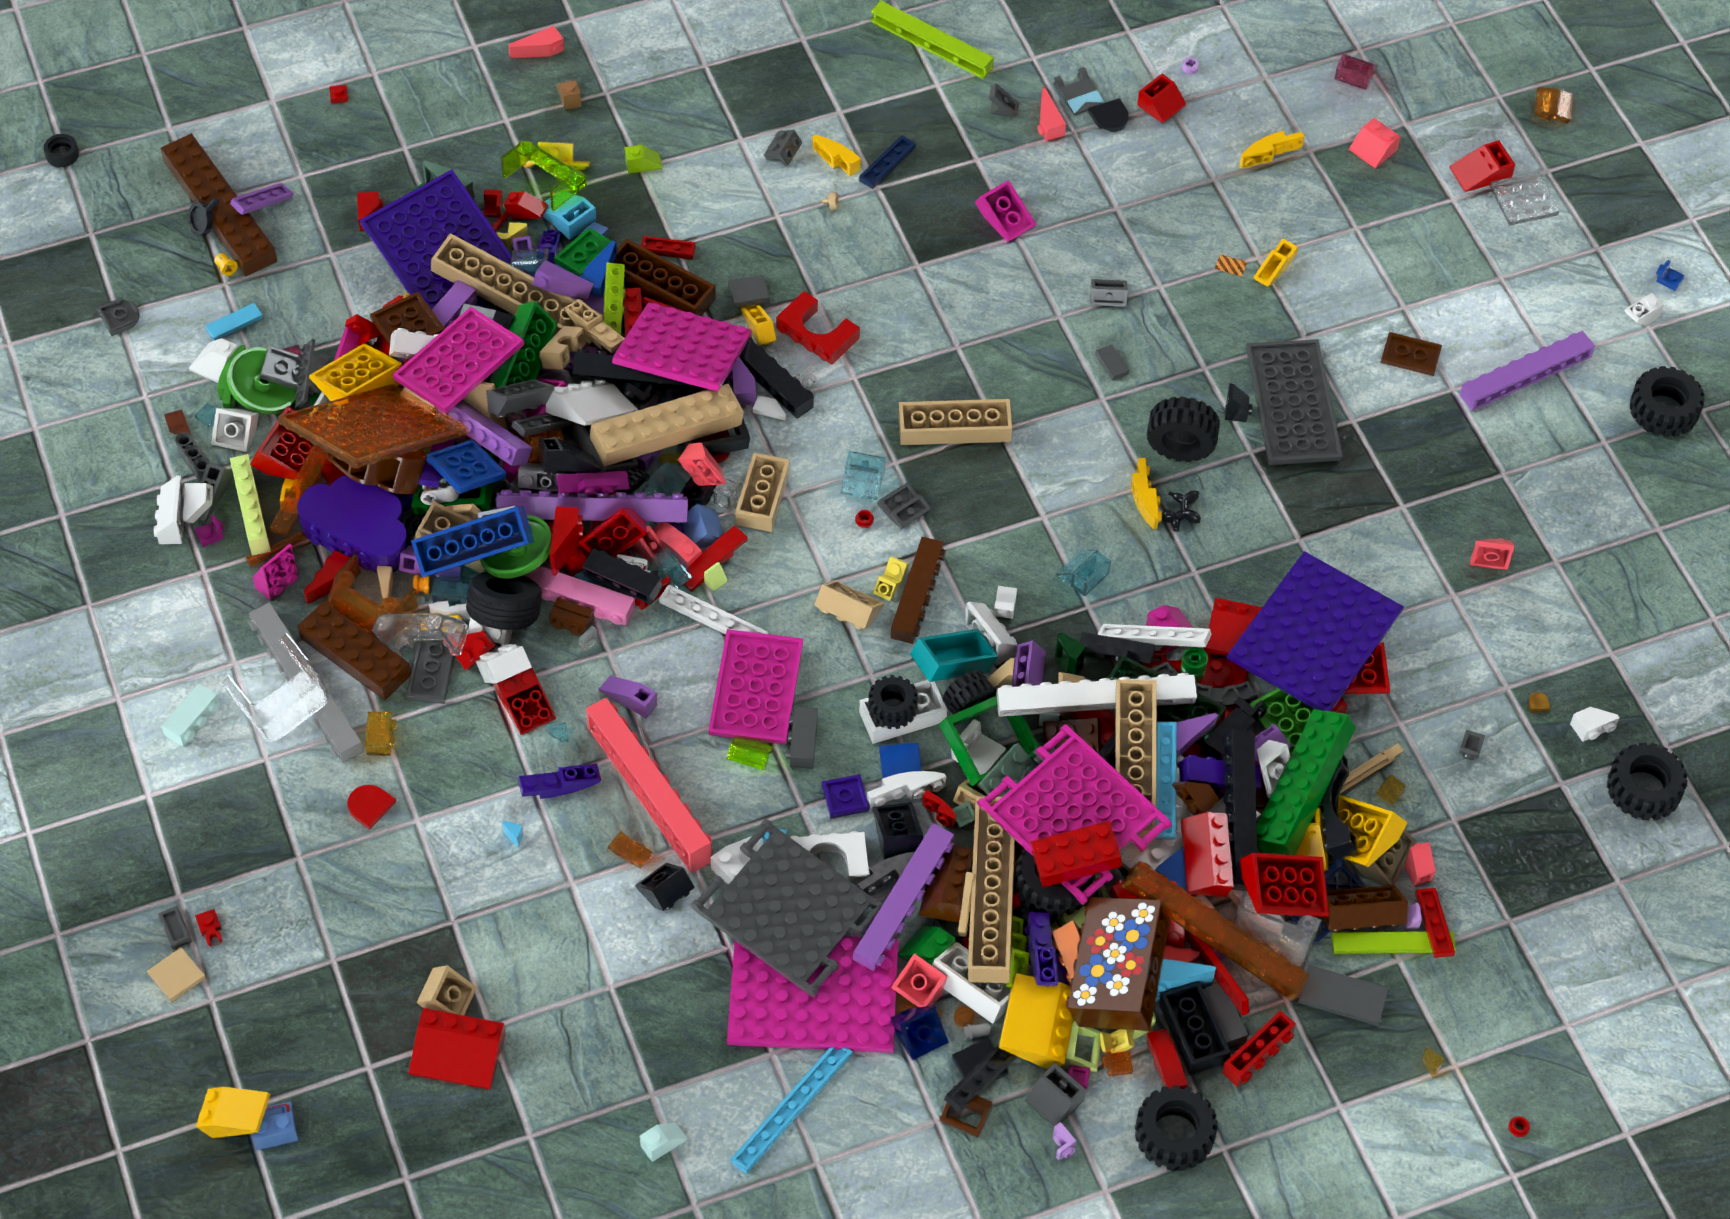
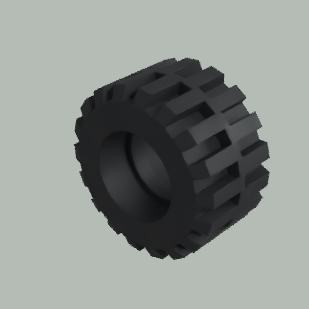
[943,670,996,721]
[868,675,918,729]

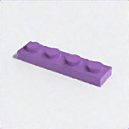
[230,183,294,215]

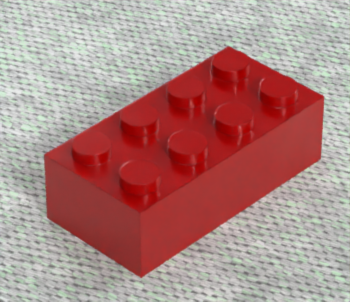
[1030,820,1122,888]

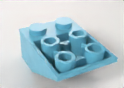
[543,190,597,240]

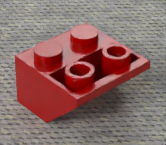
[1137,74,1186,124]

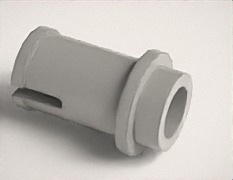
[963,1023,990,1041]

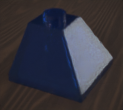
[890,1005,949,1060]

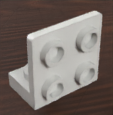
[951,719,1006,775]

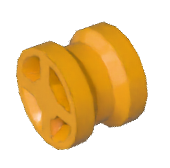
[413,575,431,594]

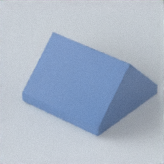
[680,504,724,548]

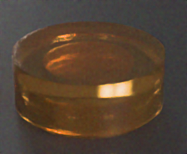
[954,1006,975,1028]

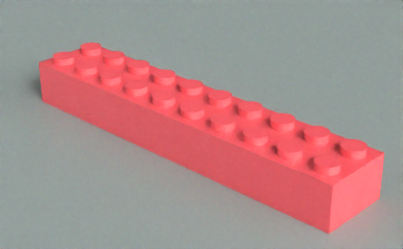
[586,698,713,873]

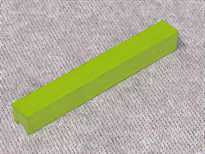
[871,0,994,79]

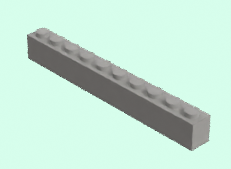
[248,602,363,763]

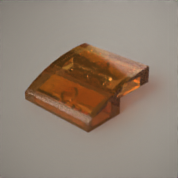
[1534,87,1574,124]

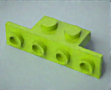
[603,262,625,335]

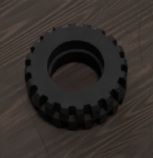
[1629,366,1705,437]
[1147,396,1220,462]
[1607,743,1688,821]
[1014,849,1094,917]
[1135,1085,1218,1171]

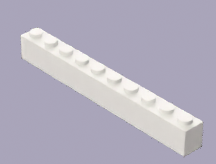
[996,673,1197,717]

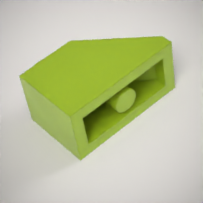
[624,144,663,174]

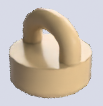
[822,192,839,210]

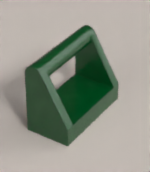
[1055,632,1086,675]

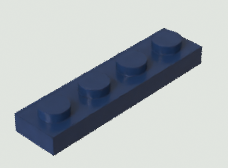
[859,135,916,189]

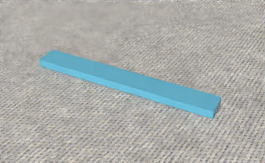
[730,1047,853,1174]

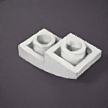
[429,601,471,621]

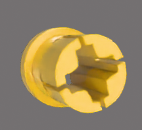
[214,253,238,276]

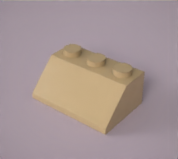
[814,580,885,630]

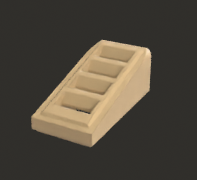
[377,566,394,609]

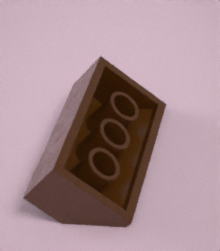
[919,846,973,923]
[1322,885,1408,931]

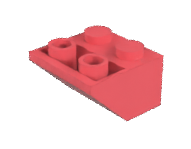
[678,443,726,486]

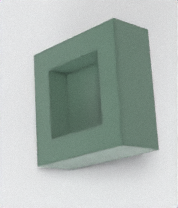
[952,801,975,828]

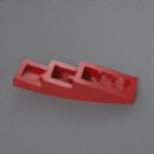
[678,525,748,592]

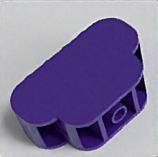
[297,475,407,574]

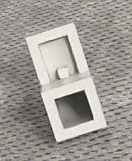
[994,586,1018,619]

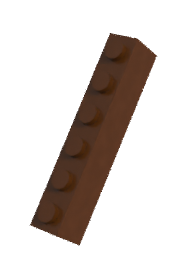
[890,537,946,644]

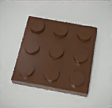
[370,292,445,346]

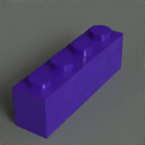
[1179,755,1261,791]

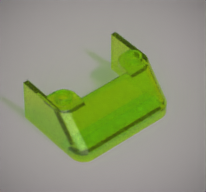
[501,141,587,211]

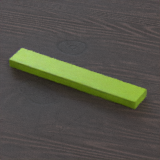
[1331,931,1456,954]

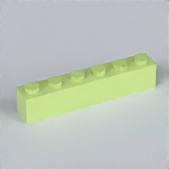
[230,454,271,556]

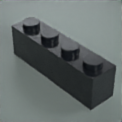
[582,548,662,605]

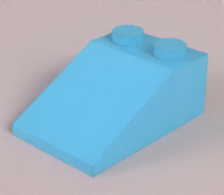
[1156,959,1216,1001]

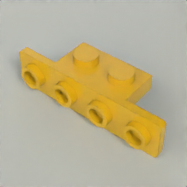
[519,142,590,170]

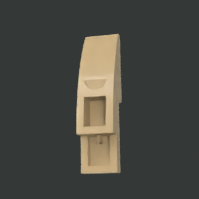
[565,299,625,353]

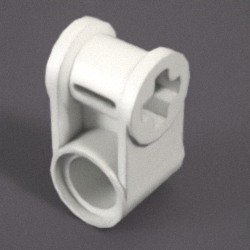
[420,478,459,505]

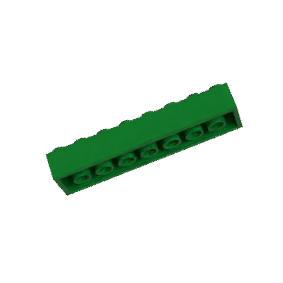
[1257,709,1356,855]

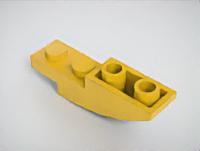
[1239,131,1305,169]
[1131,458,1162,530]

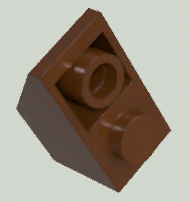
[1172,782,1220,816]

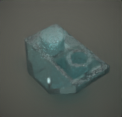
[651,547,692,589]

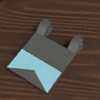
[1053,67,1105,116]

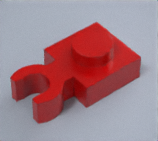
[195,909,222,947]

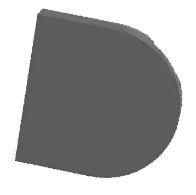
[97,299,140,337]

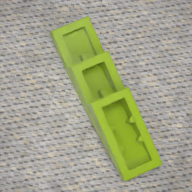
[1005,916,1029,988]

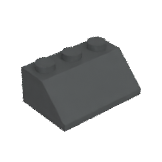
[486,379,554,417]

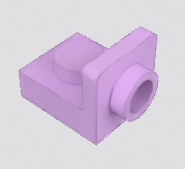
[1053,1122,1076,1161]

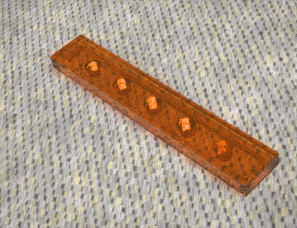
[270,439,331,537]

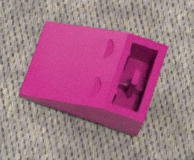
[252,544,299,601]

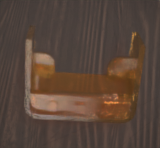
[326,554,419,643]

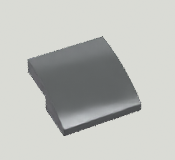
[877,482,931,529]

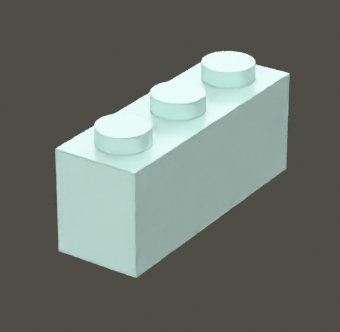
[162,683,220,747]

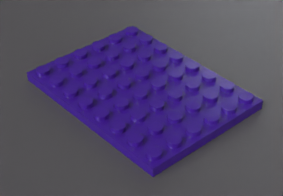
[360,169,523,310]
[1226,551,1404,712]

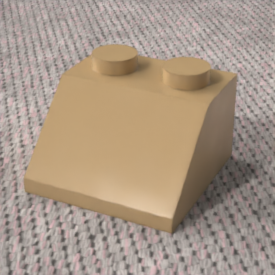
[417,965,477,1015]

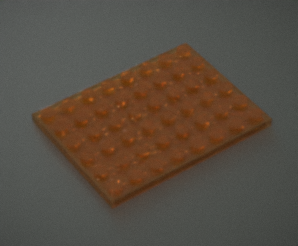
[278,384,469,468]

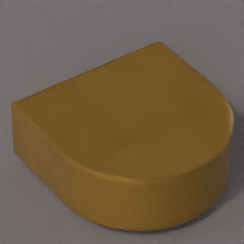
[1528,692,1550,713]

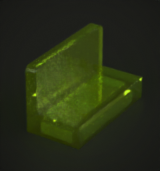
[727,737,774,770]

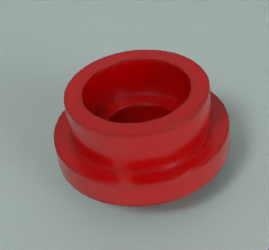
[855,510,874,528]
[1508,1116,1530,1137]

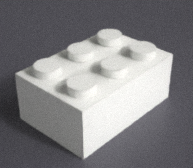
[476,644,532,683]

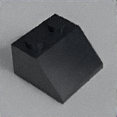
[635,862,695,911]

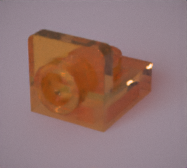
[1102,1049,1133,1076]

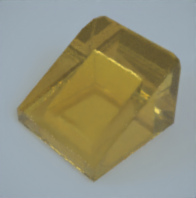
[1376,774,1406,805]
[1422,1048,1444,1078]

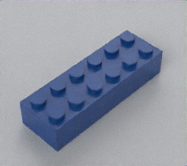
[411,505,535,577]

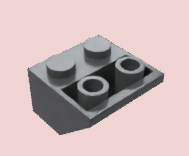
[1025,1063,1086,1126]

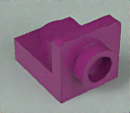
[194,515,225,547]

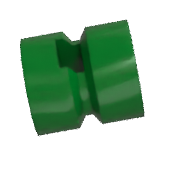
[1180,647,1208,683]

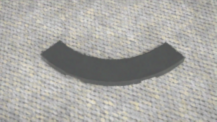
[1150,662,1258,707]

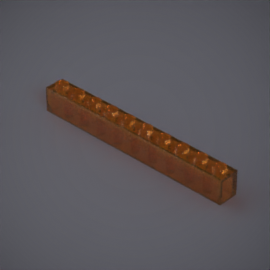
[1122,861,1309,1000]

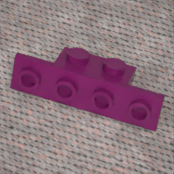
[556,471,630,494]

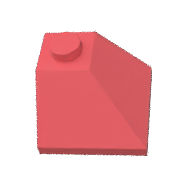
[1470,538,1514,570]

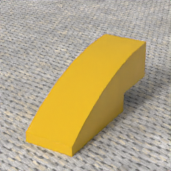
[812,135,861,176]
[1253,238,1298,287]

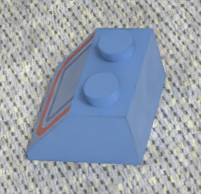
[252,1101,298,1150]

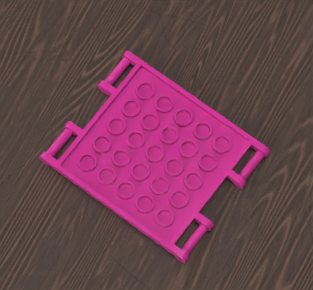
[977,724,1172,905]

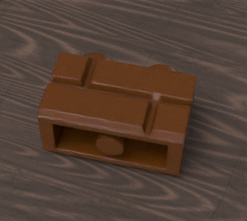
[549,598,594,636]

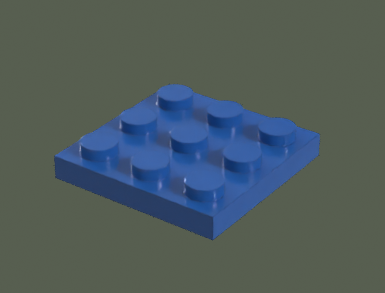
[426,439,506,494]

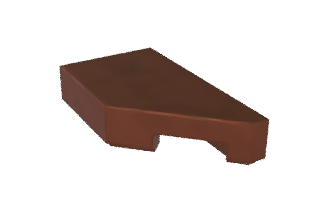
[164,409,191,435]

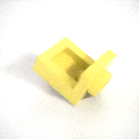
[1099,1029,1135,1056]

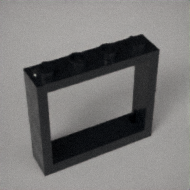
[662,379,750,455]

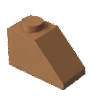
[556,80,581,110]

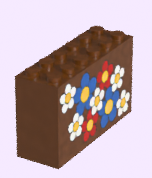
[1066,897,1171,1031]

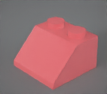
[1349,118,1401,169]

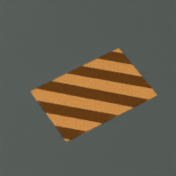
[1214,254,1247,277]

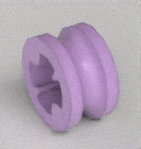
[1182,57,1198,74]

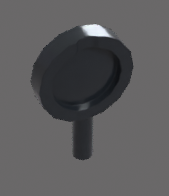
[188,197,220,236]

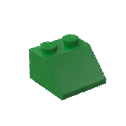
[898,925,956,965]

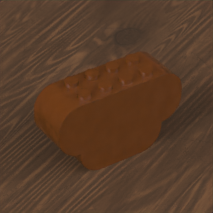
[327,412,427,494]

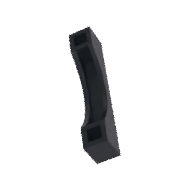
[1321,754,1358,860]

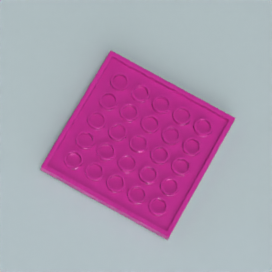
[612,302,752,392]

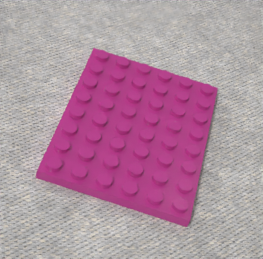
[727,936,898,1053]

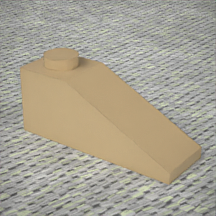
[989,658,1015,696]

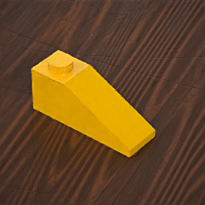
[740,304,776,345]

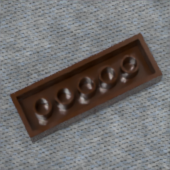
[614,239,716,316]
[297,601,411,701]

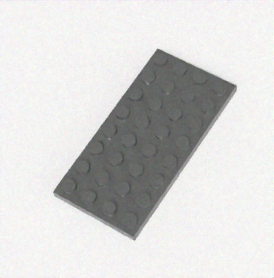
[1246,339,1342,465]

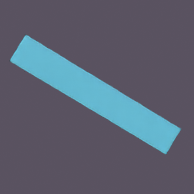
[1155,722,1177,839]

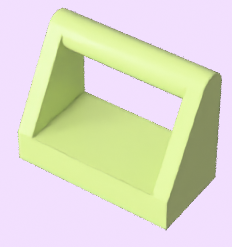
[1064,1021,1101,1072]

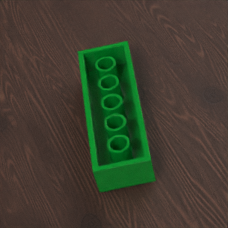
[488,301,558,388]

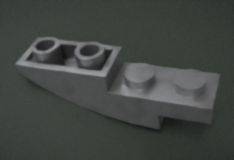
[857,852,915,896]

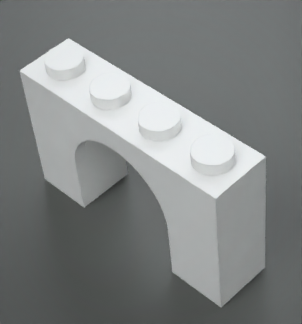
[790,831,869,885]

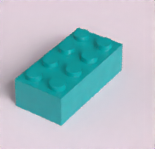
[910,629,998,682]

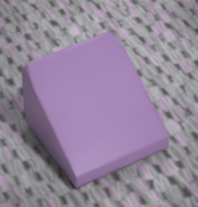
[1402,903,1422,931]

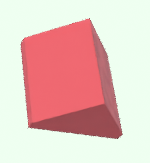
[891,954,948,1011]

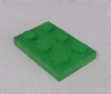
[554,228,617,276]

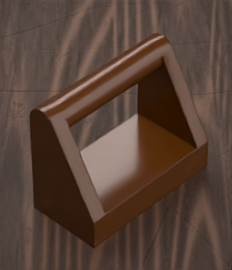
[940,1086,992,1137]

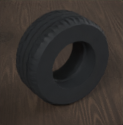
[466,572,542,630]

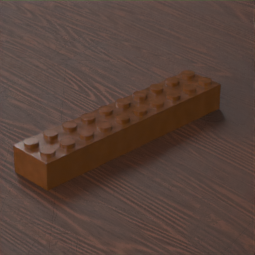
[160,133,277,277]

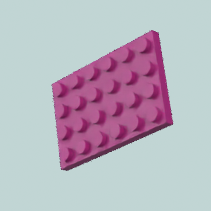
[393,307,524,413]
[708,629,803,745]

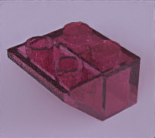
[1334,54,1378,90]

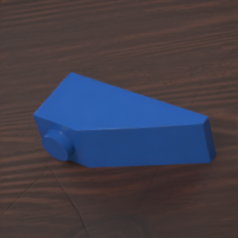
[579,241,618,297]

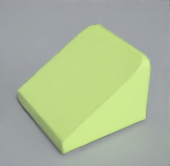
[704,562,727,591]

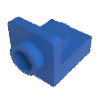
[1656,260,1685,291]

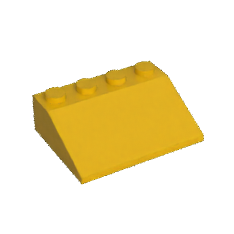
[309,343,402,413]
[1329,795,1408,867]
[999,973,1074,1070]

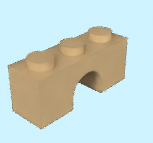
[540,326,586,370]

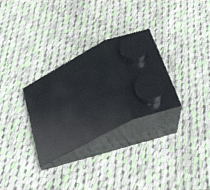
[873,802,923,859]

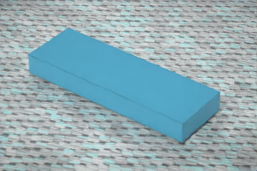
[205,303,263,341]

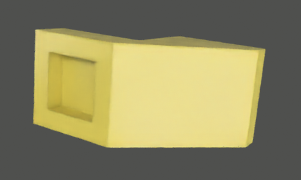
[497,222,528,250]
[873,556,909,601]

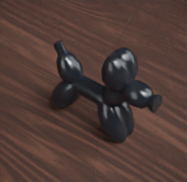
[1162,490,1201,532]

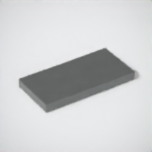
[406,631,458,704]
[1298,965,1388,1026]

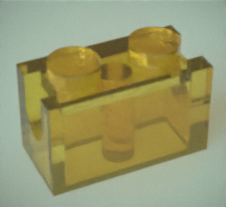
[365,712,397,756]

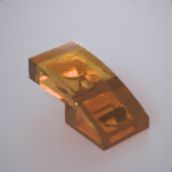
[608,831,653,869]

